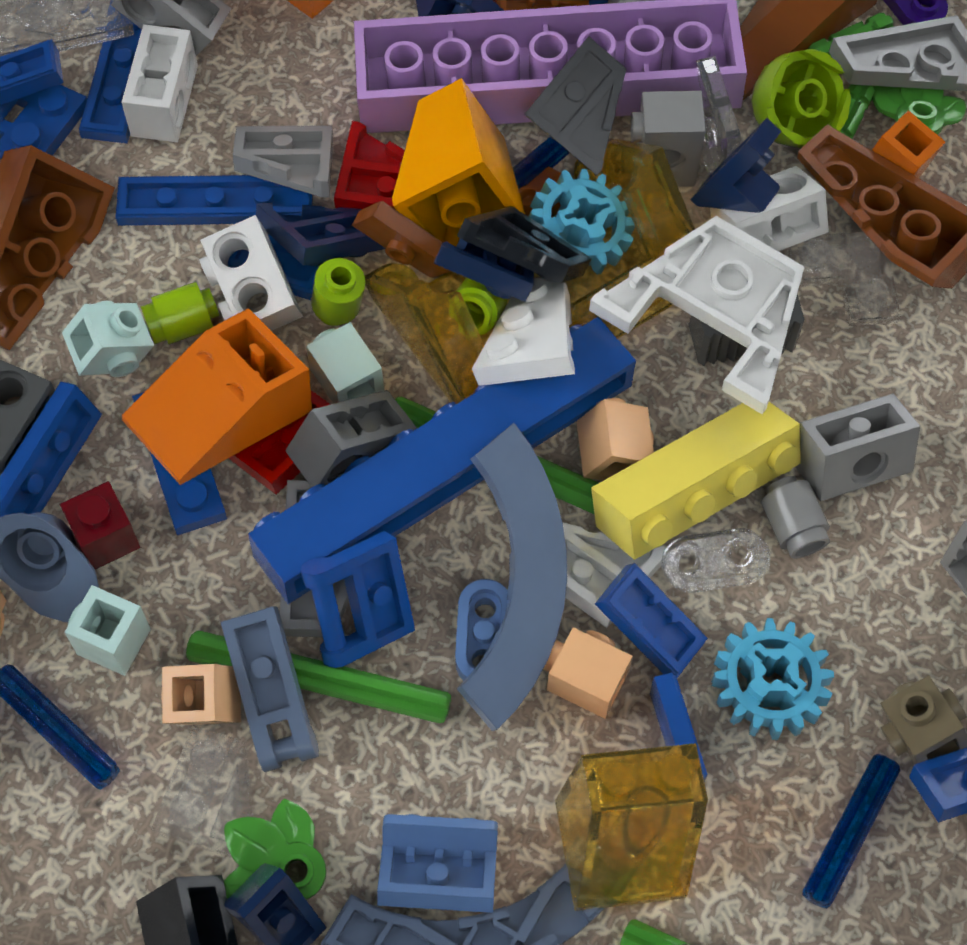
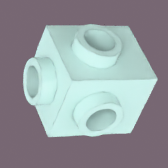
[62,301,154,377]

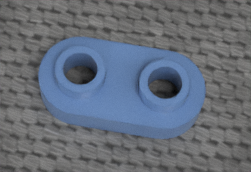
[455,579,508,681]

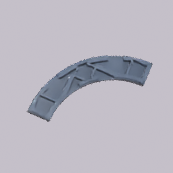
[456,423,567,731]
[320,835,636,945]

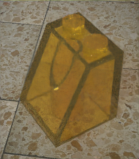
[555,743,708,911]

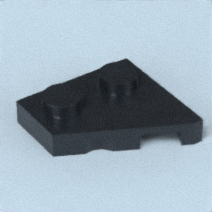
[524,36,626,176]
[457,206,592,284]

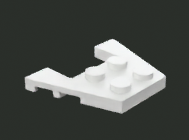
[589,216,805,414]

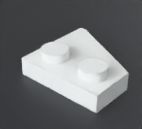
[563,523,670,628]

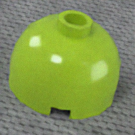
[751,49,851,148]

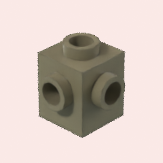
[880,675,967,764]

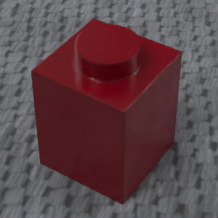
[59,481,141,570]

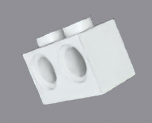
[121,24,198,143]
[710,166,829,251]
[199,215,303,331]

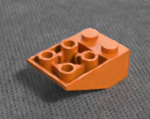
[122,308,312,485]

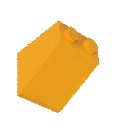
[392,78,525,247]

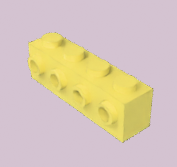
[591,402,801,560]

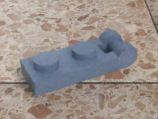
[221,606,319,772]

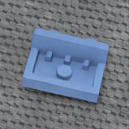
[377,814,498,913]

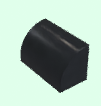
[136,875,238,945]

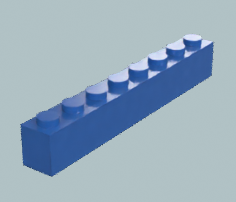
[248,317,636,604]

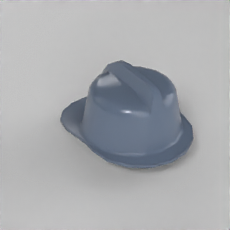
[0,512,99,622]

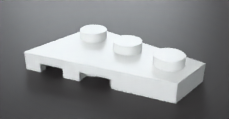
[472,278,575,386]

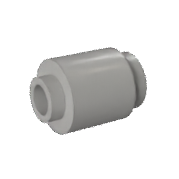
[761,476,830,559]

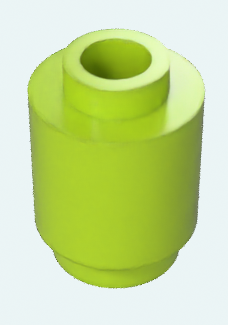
[311,258,366,326]
[448,278,508,336]
[140,281,220,345]

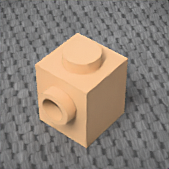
[576,398,654,481]
[543,627,633,719]
[161,664,241,725]

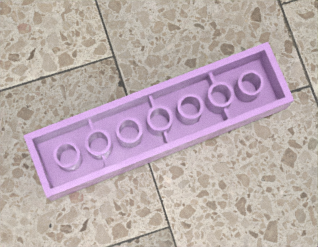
[354,0,747,133]

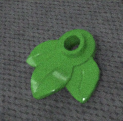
[872,86,966,135]
[224,799,326,900]

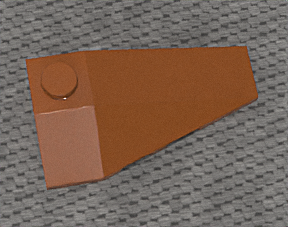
[740,0,877,100]
[797,124,967,289]
[0,145,115,350]

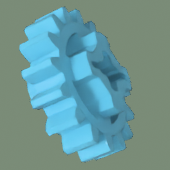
[528,169,637,275]
[711,618,834,740]

